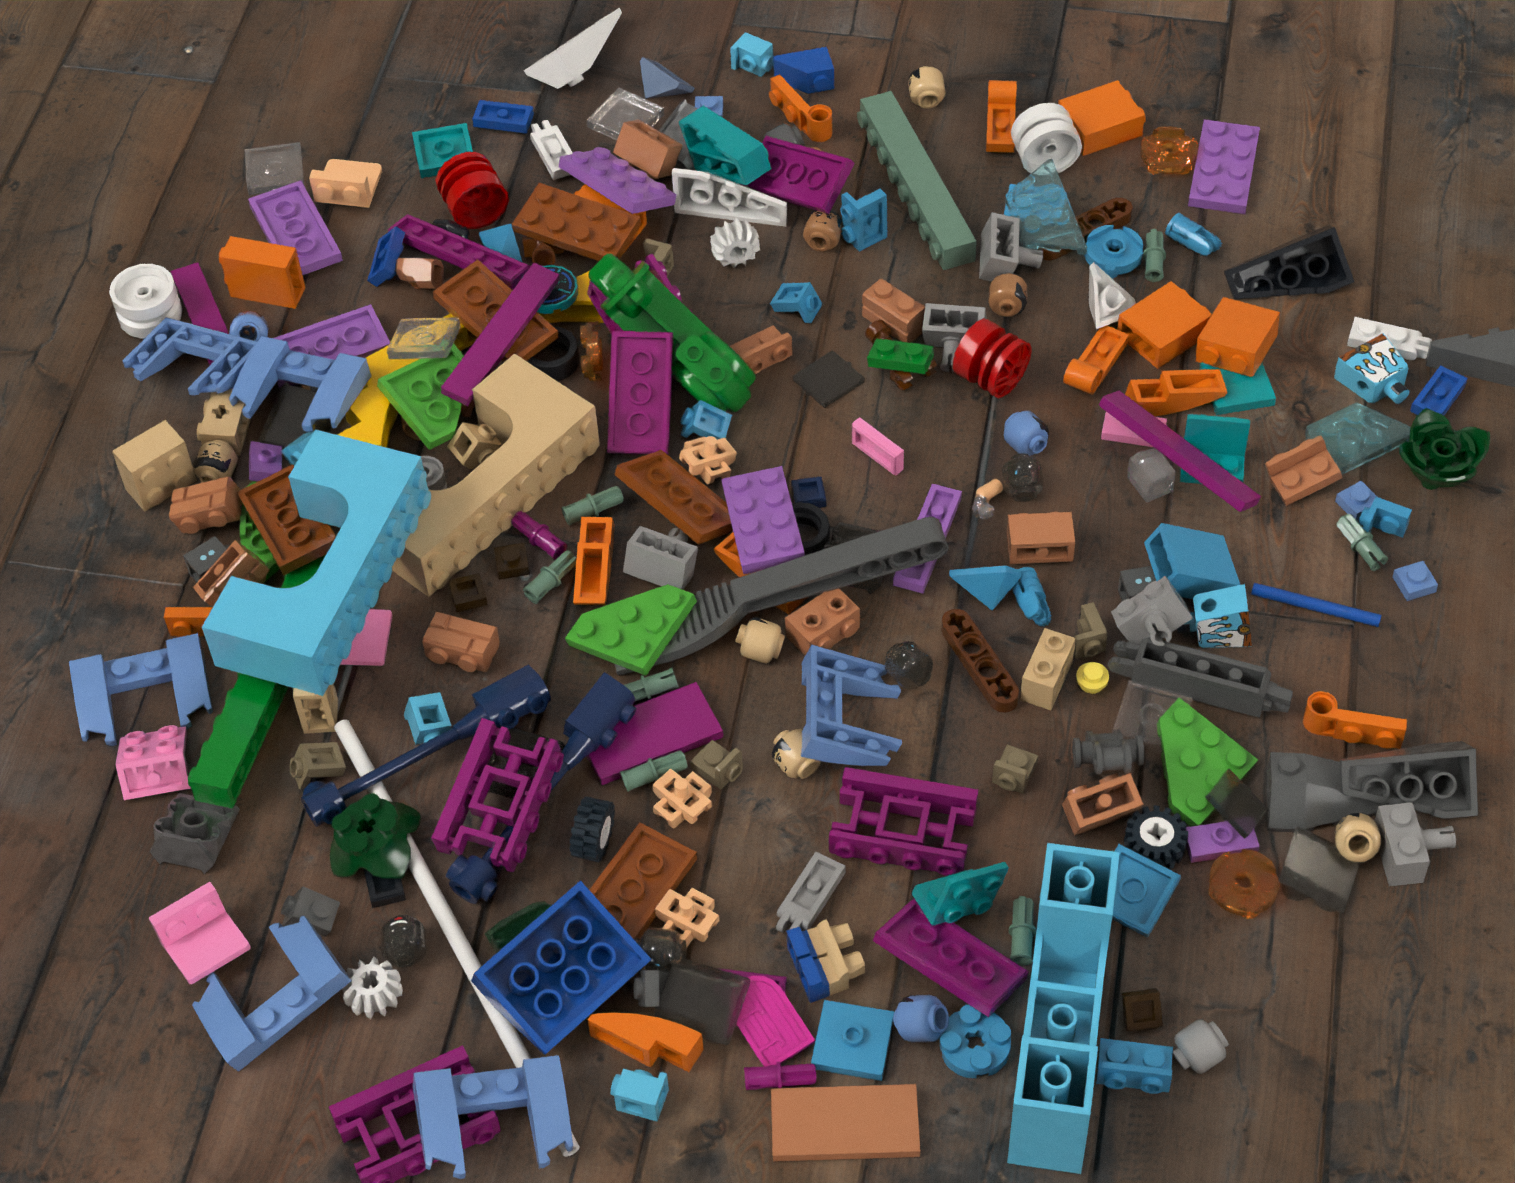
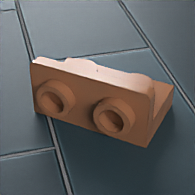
[730,325,792,374]
[1265,435,1342,506]

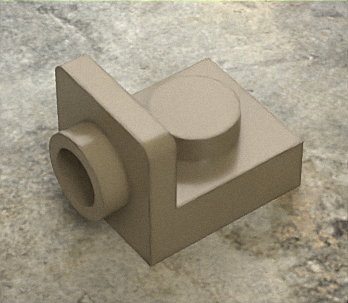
[643,239,674,277]
[1074,602,1107,659]
[690,740,743,790]
[290,742,346,789]
[992,744,1039,794]

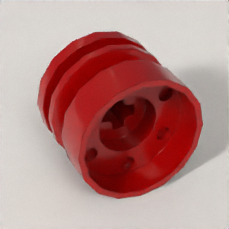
[435,152,509,229]
[952,318,1032,398]

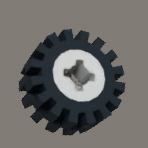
[569,796,615,862]
[1124,805,1188,870]

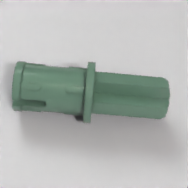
[1143,229,1166,282]
[561,486,624,526]
[1336,513,1388,571]
[523,551,576,604]
[624,668,679,702]
[620,751,688,792]
[1009,896,1036,966]

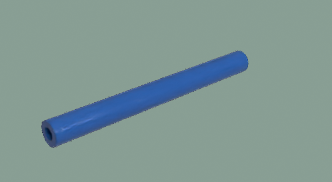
[1251,583,1382,627]

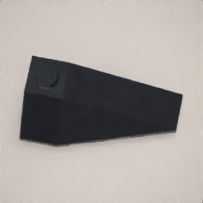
[1223,226,1355,299]

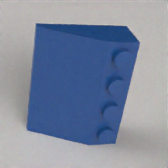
[471,881,652,1055]

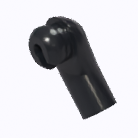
[432,219,470,239]

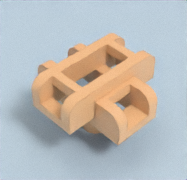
[679,436,737,485]
[652,769,712,829]
[655,888,719,950]

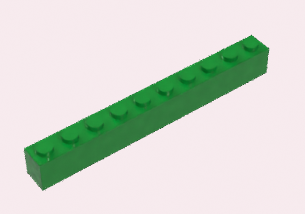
[188,555,326,809]

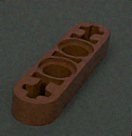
[1036,198,1133,261]
[941,609,1019,713]

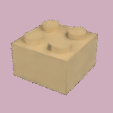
[112,420,197,511]

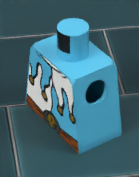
[1334,333,1409,404]
[1177,584,1252,648]

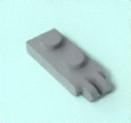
[776,852,846,933]

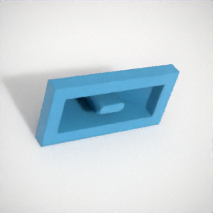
[479,224,522,262]
[949,566,1021,611]

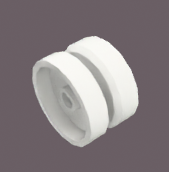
[1011,103,1082,176]
[109,264,183,339]

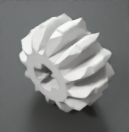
[710,218,760,268]
[342,957,403,1020]

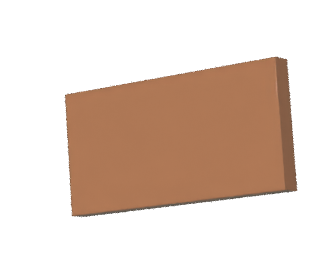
[771,1084,920,1161]

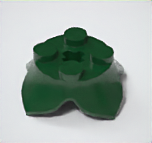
[1399,408,1490,490]
[329,793,421,878]

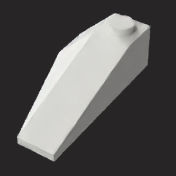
[524,8,622,89]
[672,168,787,227]

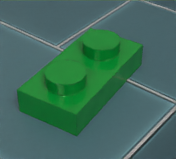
[867,338,934,374]

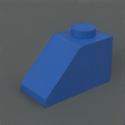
[773,47,834,94]

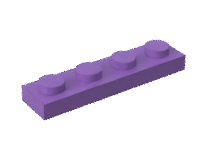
[893,484,962,594]

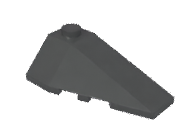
[1425,327,1515,387]
[1340,741,1478,819]
[1266,752,1390,833]

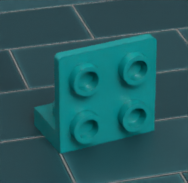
[1180,414,1250,484]
[912,862,1009,926]

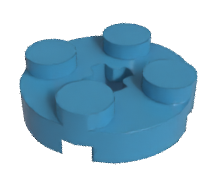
[1084,225,1143,279]
[940,1005,1011,1078]

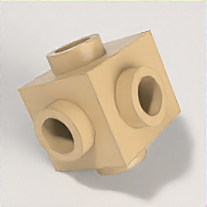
[447,422,503,469]

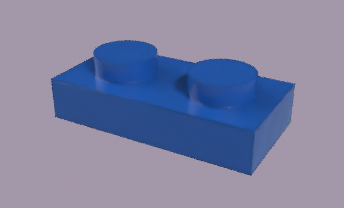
[472,100,534,133]
[367,226,405,287]
[1410,365,1468,416]

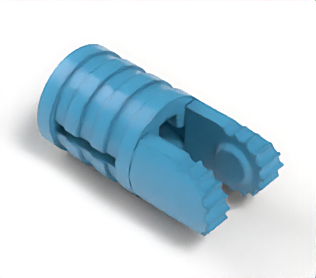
[1165,213,1222,256]
[1012,567,1052,627]

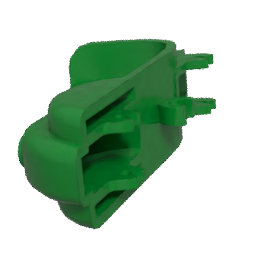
[588,253,756,412]

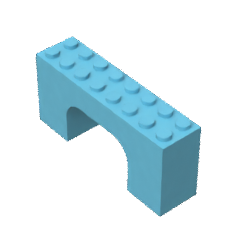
[202,430,431,696]
[1007,843,1120,1174]

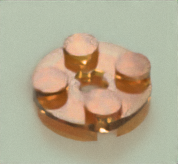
[1140,126,1198,175]
[580,321,603,382]
[1208,849,1280,919]

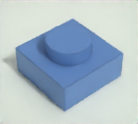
[695,96,723,118]
[1335,481,1377,521]
[1392,561,1438,601]

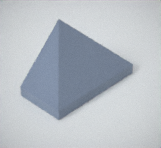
[640,57,695,99]

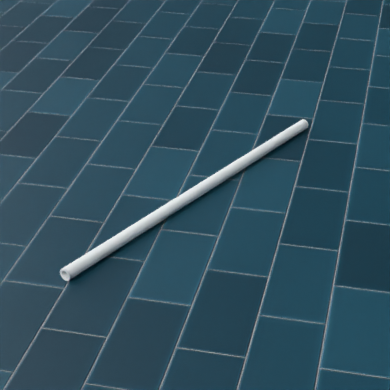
[334,719,580,1157]

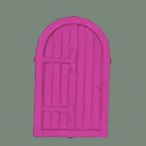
[729,976,815,1067]

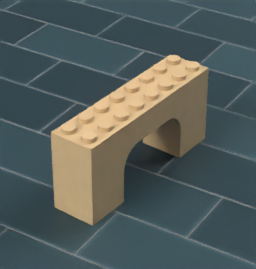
[392,354,600,597]

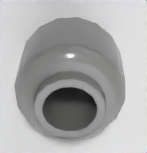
[1173,1019,1229,1074]

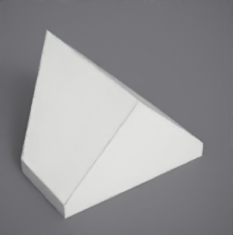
[1089,262,1136,329]

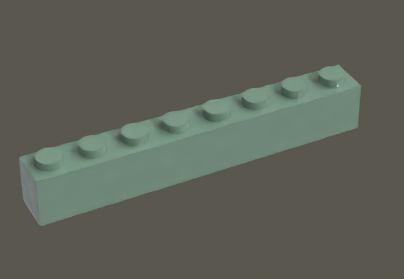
[857,91,976,270]

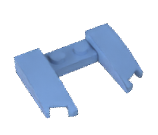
[122,317,257,395]
[229,336,371,432]
[69,633,213,746]
[801,645,902,766]
[192,916,352,1072]
[413,1055,573,1179]

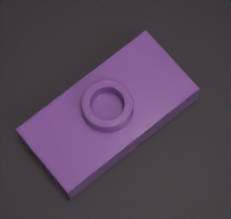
[249,441,282,482]
[1186,818,1260,863]

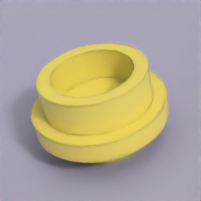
[1076,662,1109,694]

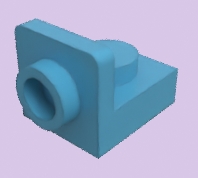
[770,282,822,323]
[680,400,732,440]
[1359,497,1412,538]

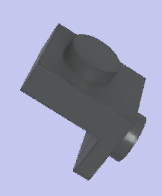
[281,886,340,937]
[633,969,675,1007]

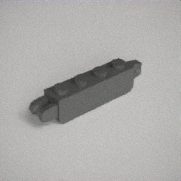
[1107,637,1293,718]

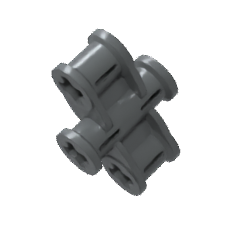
[1072,729,1144,774]

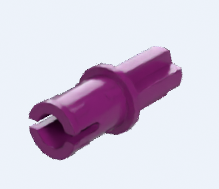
[511,511,567,560]
[744,1062,817,1091]

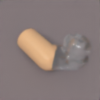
[972,479,1003,521]

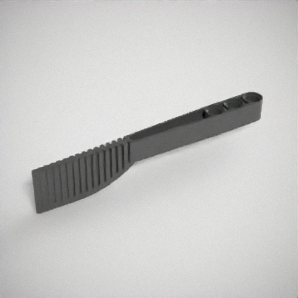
[615,517,948,675]

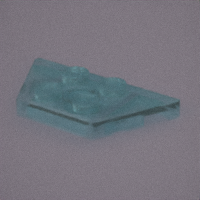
[1005,159,1087,255]
[1305,402,1411,475]

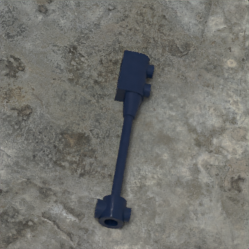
[301,664,551,827]
[445,672,637,904]

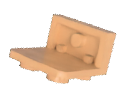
[309,159,382,208]

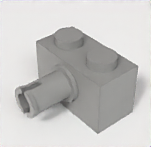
[979,212,1043,282]
[922,303,987,373]
[623,526,698,590]
[1111,576,1193,646]
[1375,802,1456,886]

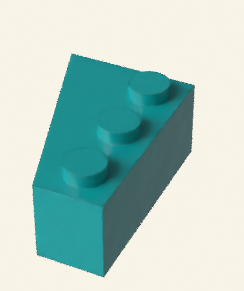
[678,105,772,185]

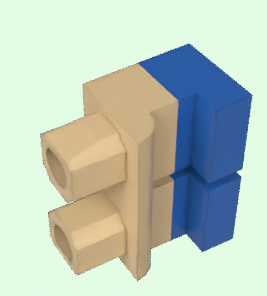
[786,919,865,1003]

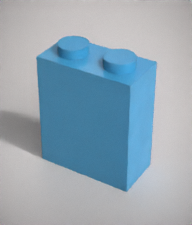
[1144,523,1240,599]

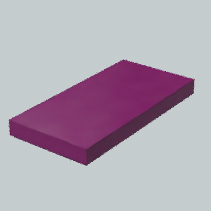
[741,136,855,214]
[607,331,673,455]
[587,682,723,785]
[873,898,1029,1017]

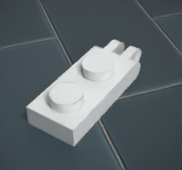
[530,120,572,180]
[1347,317,1432,360]

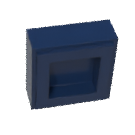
[791,476,826,508]

